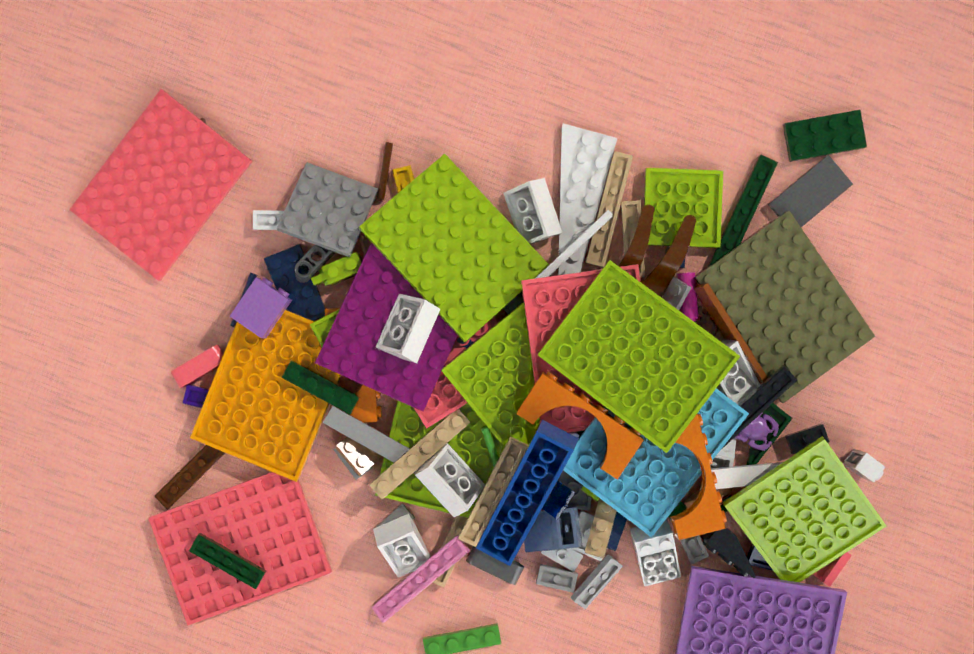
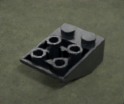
[700,527,756,578]

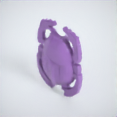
[735,413,779,451]

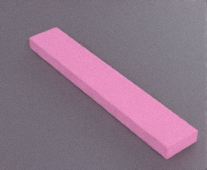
[372,535,470,623]

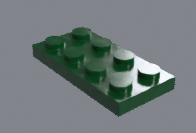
[783,110,867,162]

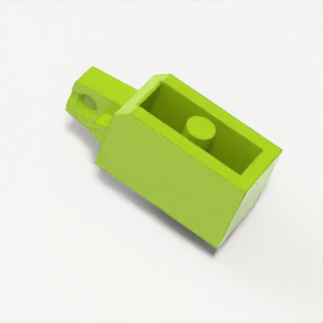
[311,252,363,286]

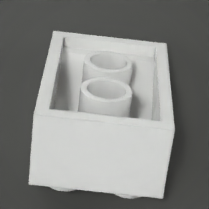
[717,339,761,405]
[373,514,431,578]

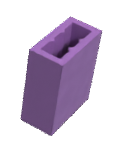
[230,277,292,338]

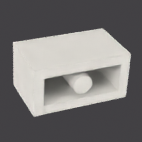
[843,449,885,483]

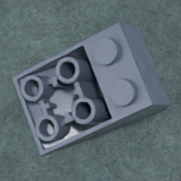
[524,507,582,552]

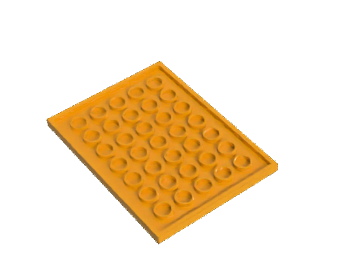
[190,310,341,482]

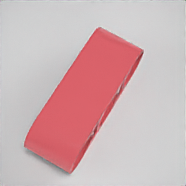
[171,344,224,389]

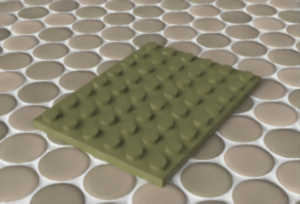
[694,210,875,403]

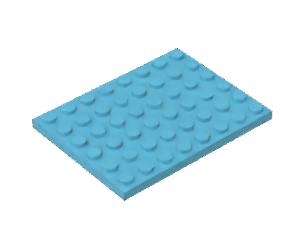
[563,388,749,537]

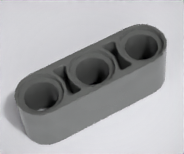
[295,245,336,283]
[466,546,524,585]

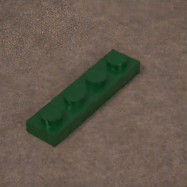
[282,360,360,415]
[189,533,267,589]

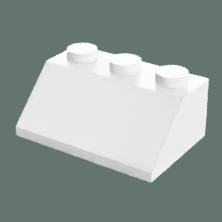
[504,178,562,244]
[376,294,440,363]
[415,443,485,517]

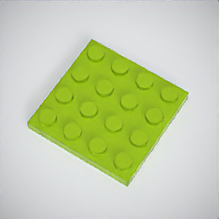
[644,168,723,248]

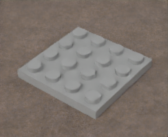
[277,162,378,257]

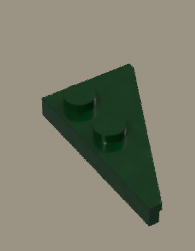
[746,403,793,465]

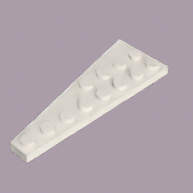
[558,123,617,275]

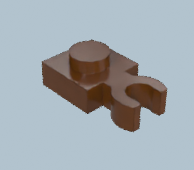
[695,306,715,337]

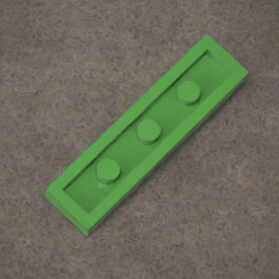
[423,623,501,654]

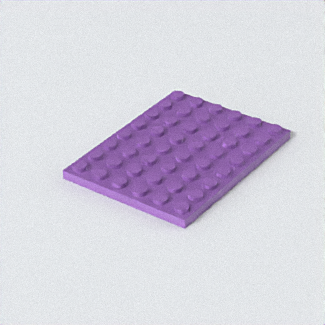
[675,566,847,654]

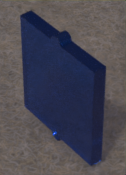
[542,481,575,519]

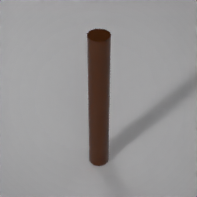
[377,142,393,200]

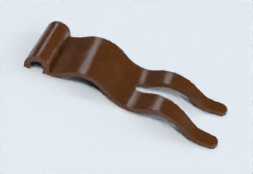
[618,205,696,298]

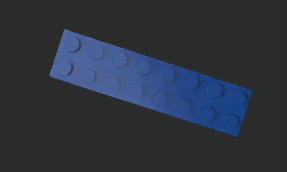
[476,420,579,566]

